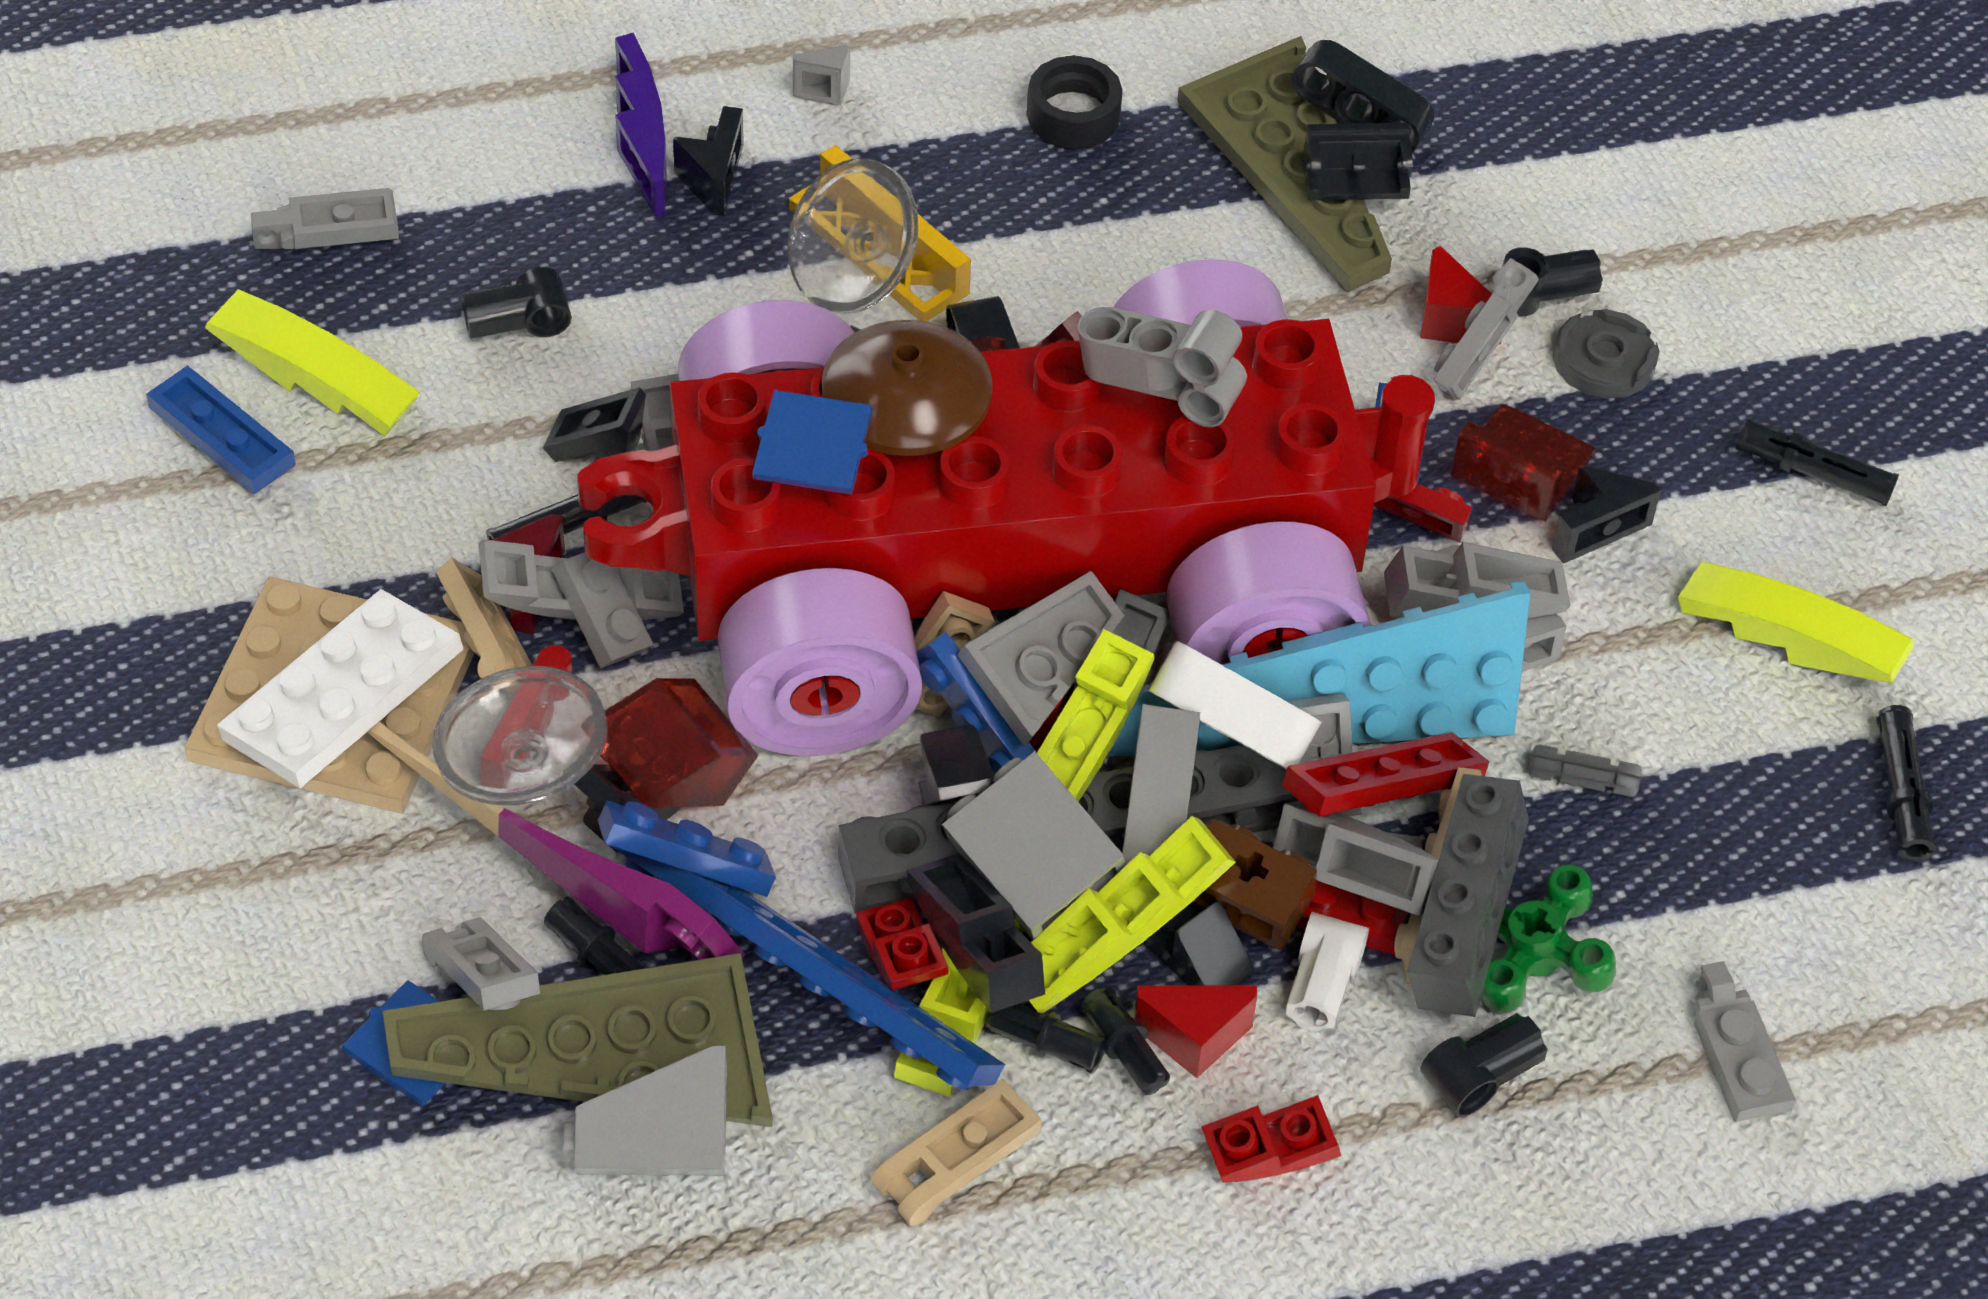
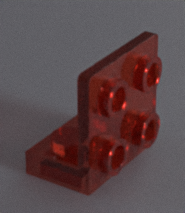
[1451,404,1594,522]

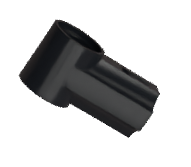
[1502,247,1603,316]
[461,267,572,338]
[1420,1013,1548,1117]

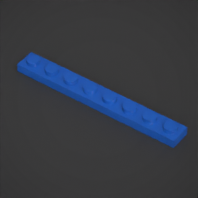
[609,845,1006,1090]

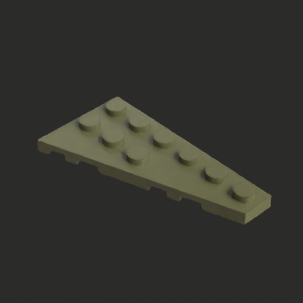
[1177,36,1392,292]
[382,953,773,1127]

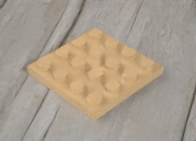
[185,576,474,814]

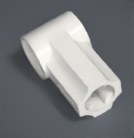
[1285,912,1369,1032]

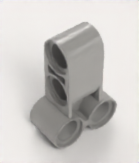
[1077,307,1247,427]

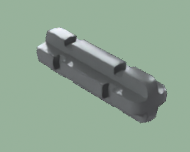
[1529,744,1642,797]

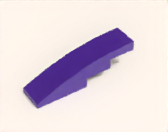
[615,32,667,217]

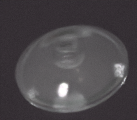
[788,158,918,314]
[432,666,607,805]

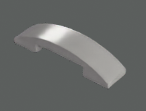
[478,540,684,620]

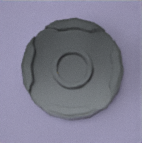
[1553,309,1660,399]

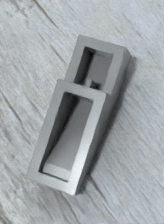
[1384,542,1570,618]
[1122,704,1201,865]
[1273,801,1438,916]

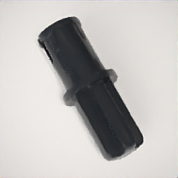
[544,896,645,975]
[1081,986,1170,1095]
[987,1004,1107,1074]

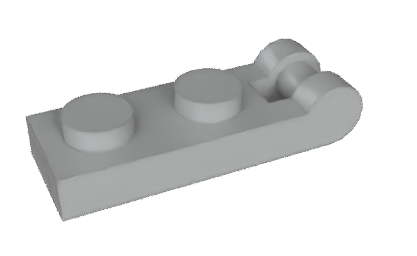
[422,917,540,1010]

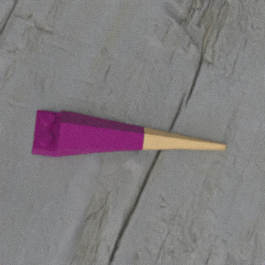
[367,721,745,960]

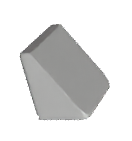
[793,46,850,105]

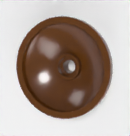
[822,320,992,456]

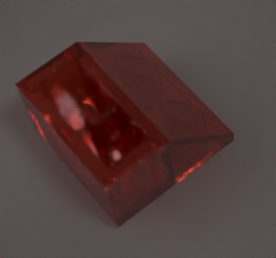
[583,678,759,808]

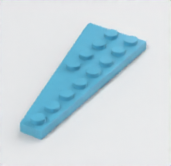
[1107,581,1531,757]

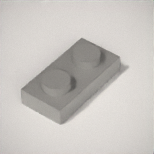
[551,552,654,669]

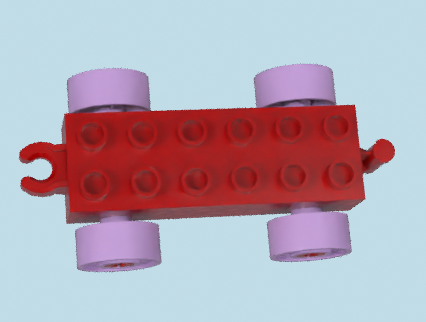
[577,259,1435,756]

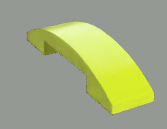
[1037,629,1155,802]

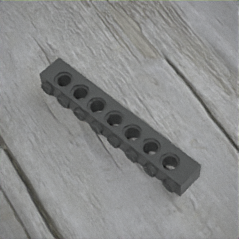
[838,744,1300,914]

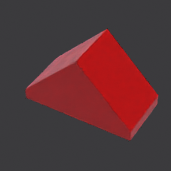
[1420,246,1502,345]
[1134,985,1258,1078]

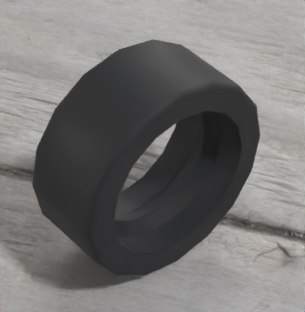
[1026,55,1123,149]

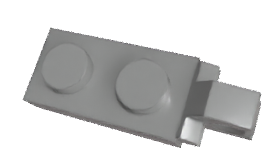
[251,188,399,249]
[1433,258,1539,400]
[1694,961,1796,1122]

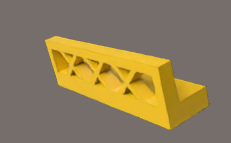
[789,144,971,322]

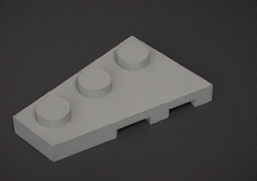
[957,571,1125,747]

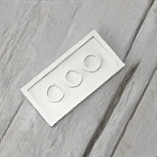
[217,589,464,789]

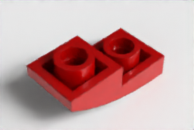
[856,897,949,990]
[1201,1095,1341,1183]

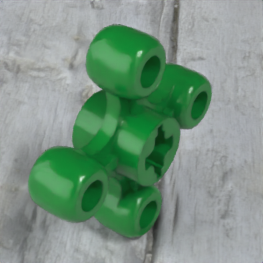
[1481,864,1616,1013]

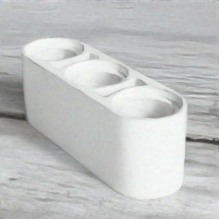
[1148,641,1322,770]

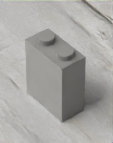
[942,751,1126,941]

